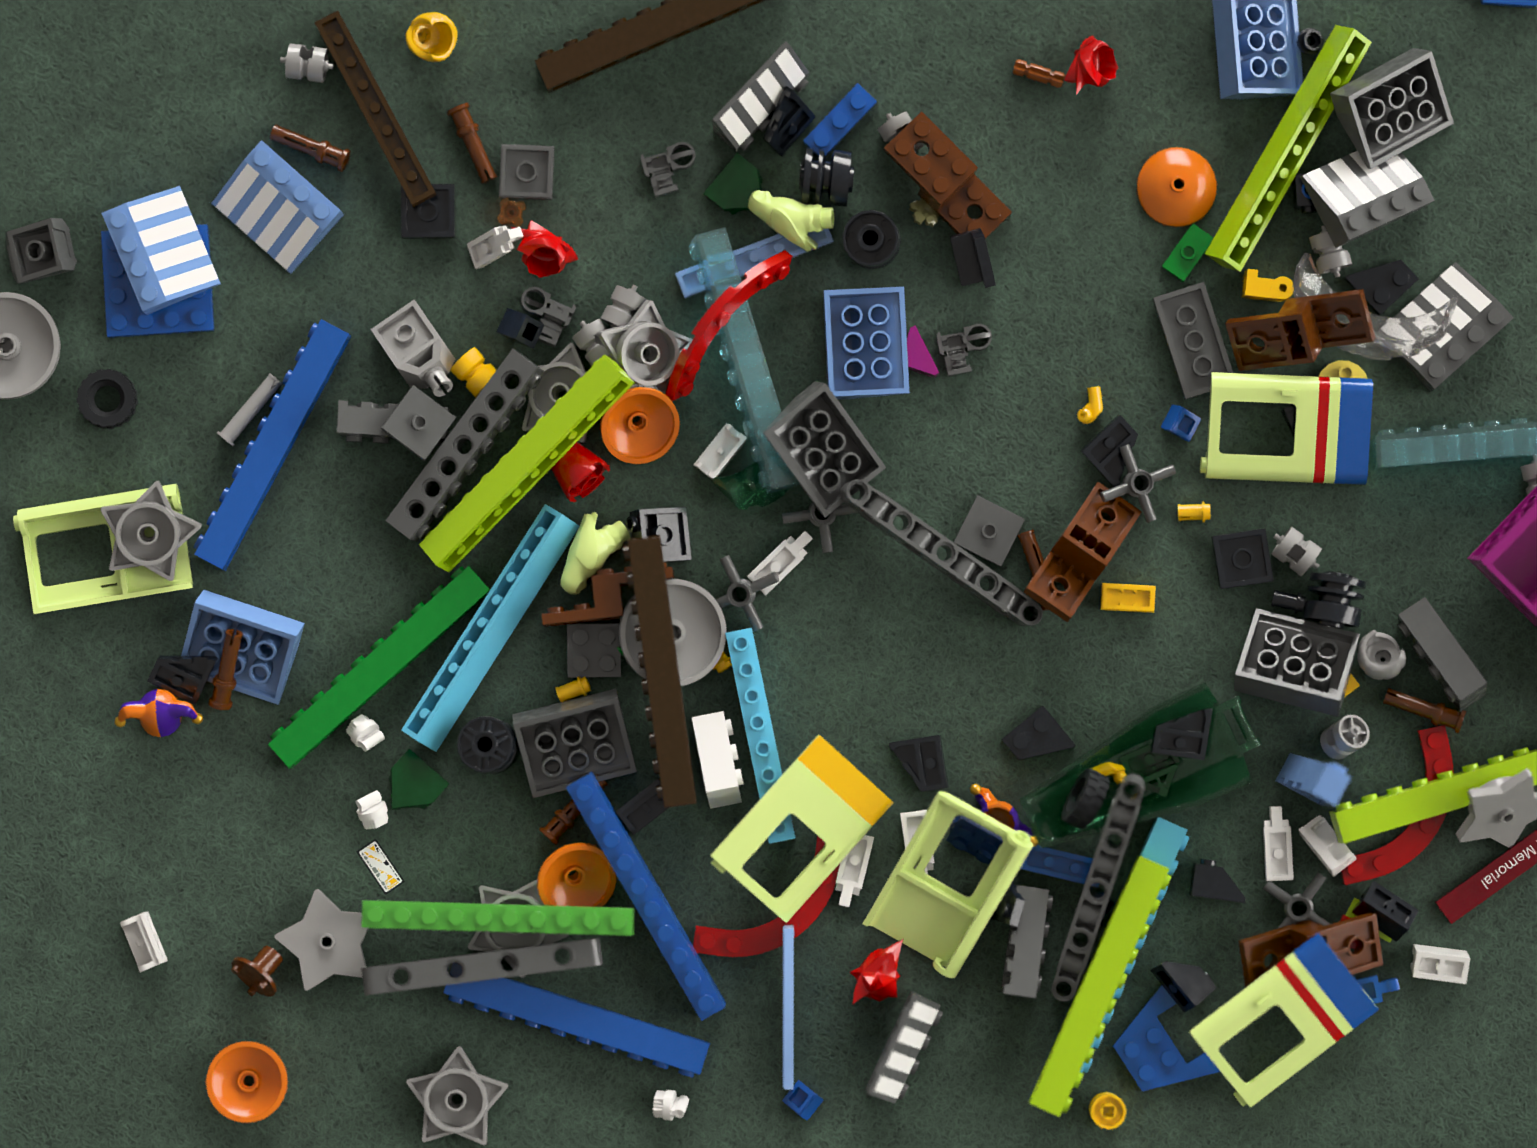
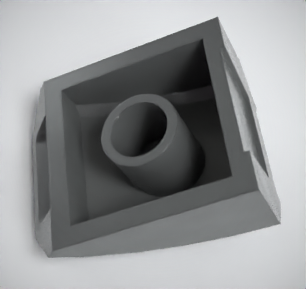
[6,218,77,284]

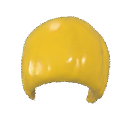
[406,12,457,62]

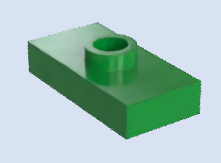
[1162,223,1214,282]

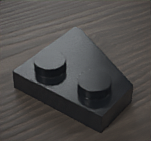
[763,86,816,157]
[1345,260,1419,316]
[1080,415,1138,487]
[147,655,218,705]
[1001,706,1075,760]
[1150,708,1213,760]
[889,735,949,792]
[990,881,1025,927]

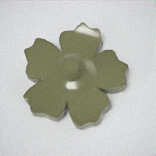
[909,198,939,227]

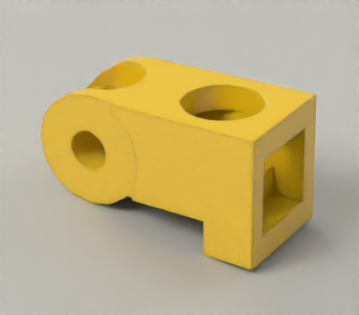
[1242,269,1294,302]

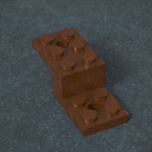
[883,111,1012,239]
[1225,289,1376,371]
[1023,482,1142,623]
[541,563,674,627]
[1239,912,1383,988]

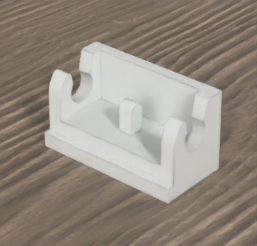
[694,423,747,481]
[1298,815,1357,877]
[120,911,168,972]
[1410,944,1470,984]

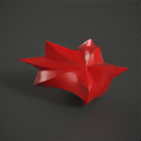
[1064,36,1119,95]
[511,221,578,278]
[850,939,904,1005]

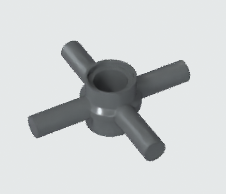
[1100,444,1176,523]
[782,502,858,553]
[716,555,779,631]
[1263,872,1330,928]

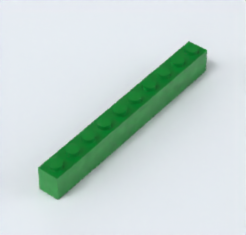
[268,566,490,769]

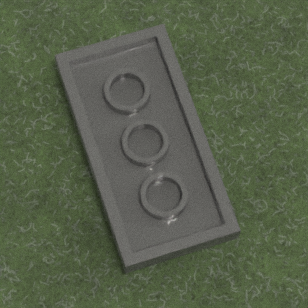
[1153,282,1233,400]

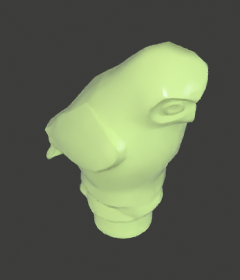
[748,190,834,252]
[561,512,630,595]

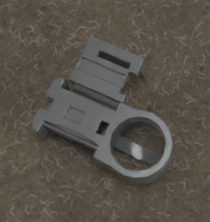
[640,142,696,198]
[520,287,576,348]
[936,324,992,377]

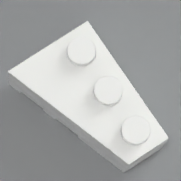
[692,711,743,809]

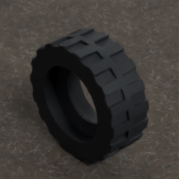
[77,369,138,429]
[1061,767,1110,830]

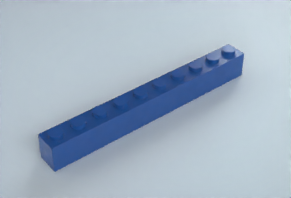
[194,319,351,571]
[566,771,726,1021]
[443,962,710,1077]

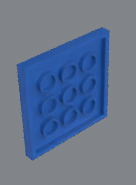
[101,224,214,338]

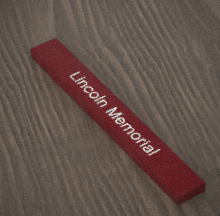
[1435,829,1537,924]

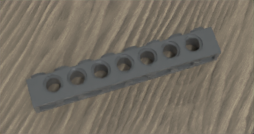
[385,349,544,542]

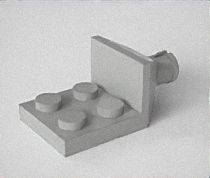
[371,299,455,397]

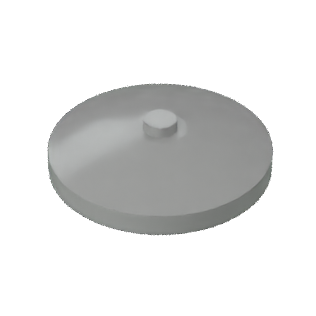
[0,292,60,399]
[619,579,726,686]

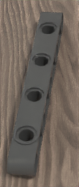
[840,480,1043,626]
[1051,774,1145,1002]
[361,938,603,995]

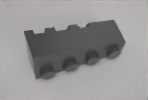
[337,400,450,446]
[1397,597,1487,712]
[1001,885,1053,998]

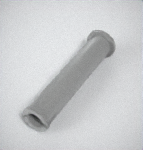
[217,373,283,446]

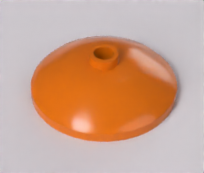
[1137,147,1217,227]
[600,387,680,464]
[537,843,617,907]
[206,1041,288,1123]

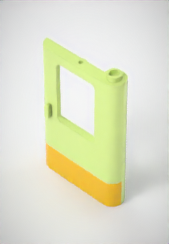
[710,734,894,923]

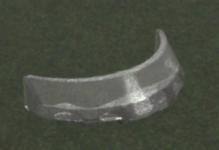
[1292,252,1459,360]

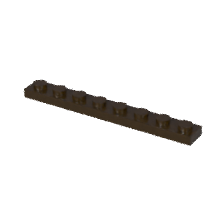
[314,11,436,207]

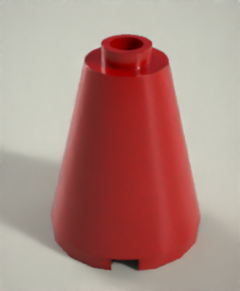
[551,442,610,502]

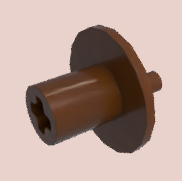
[231,946,283,997]

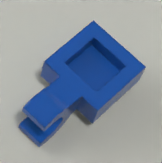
[1356,974,1400,1003]

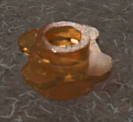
[497,198,526,227]

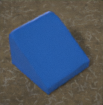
[1161,404,1201,442]
[782,1080,824,1120]

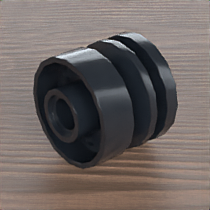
[799,148,854,207]
[842,210,901,269]
[1303,571,1366,629]
[457,716,519,774]

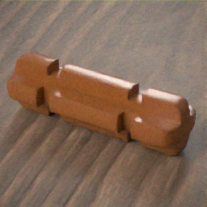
[1013,59,1065,88]

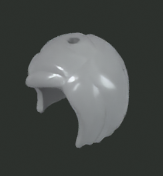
[1357,630,1406,680]

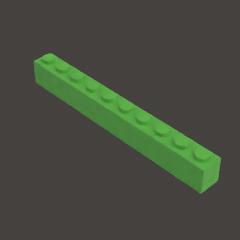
[362,900,635,936]

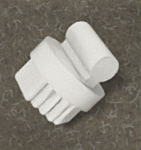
[346,714,385,751]
[356,790,388,829]
[653,1090,689,1121]

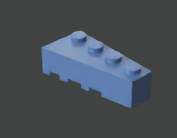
[1275,753,1351,806]

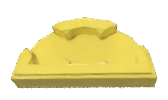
[1318,360,1368,379]

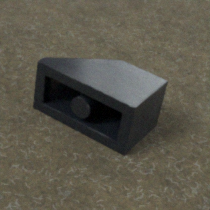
[1189,859,1245,903]
[1150,961,1217,1013]

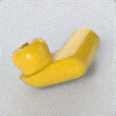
[1077,387,1103,424]
[1091,762,1127,784]

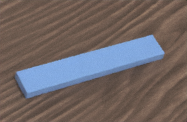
[675,229,833,298]
[783,925,794,1090]

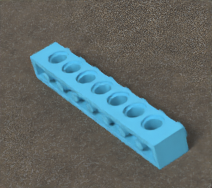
[726,628,795,844]

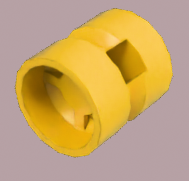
[450,347,496,398]
[1088,1092,1126,1129]

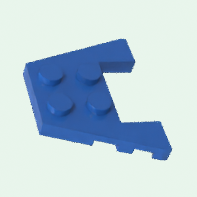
[1112,985,1221,1091]

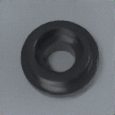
[1297,28,1323,55]

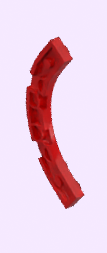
[665,250,792,401]
[1341,725,1454,885]
[693,836,840,957]

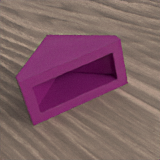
[907,326,939,378]

